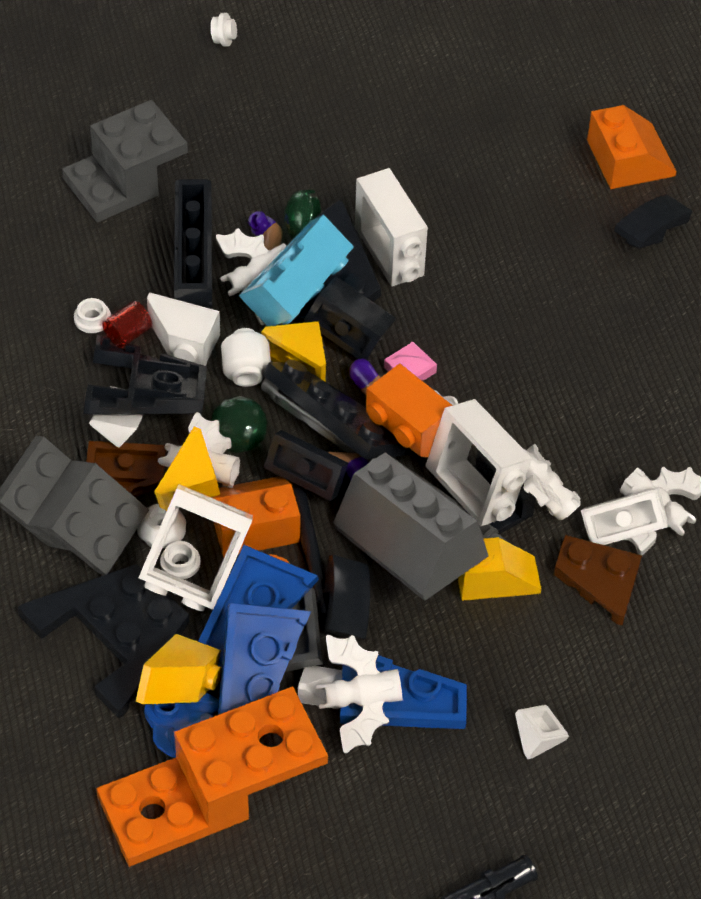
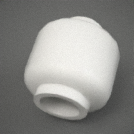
[221,328,271,387]

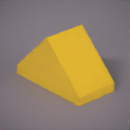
[261,321,326,382]
[154,426,220,511]

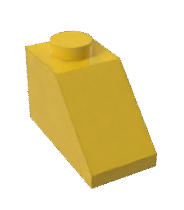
[458,537,541,601]
[136,634,222,704]

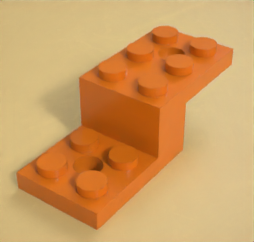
[96,686,328,867]

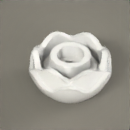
[137,504,186,548]

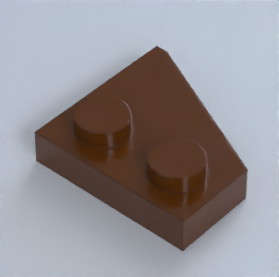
[86,441,167,497]
[554,535,642,626]

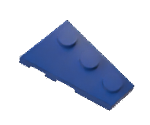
[198,545,319,667]
[218,603,311,715]
[340,655,467,729]

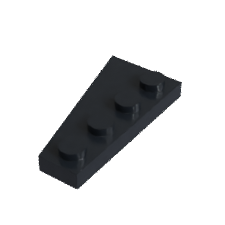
[263,359,414,459]

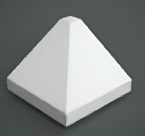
[298,666,342,709]
[515,705,569,759]

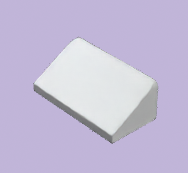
[89,386,144,447]
[581,487,668,545]

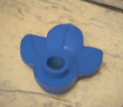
[144,693,219,758]

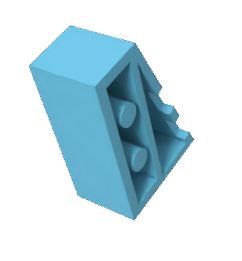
[239,214,354,326]

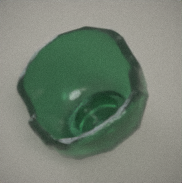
[284,190,321,239]
[211,396,268,453]

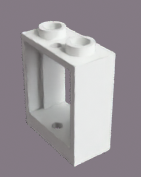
[355,168,428,287]
[426,399,532,526]
[138,484,253,611]

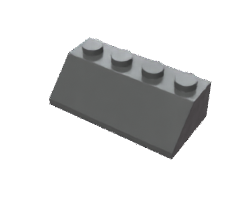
[333,452,489,601]

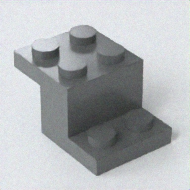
[62,99,188,223]
[0,436,149,575]

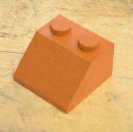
[587,105,677,189]
[366,363,453,457]
[211,476,300,558]

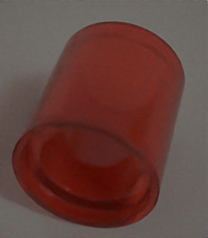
[102,300,152,348]

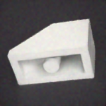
[147,292,220,366]

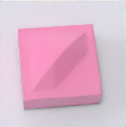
[384,342,437,381]

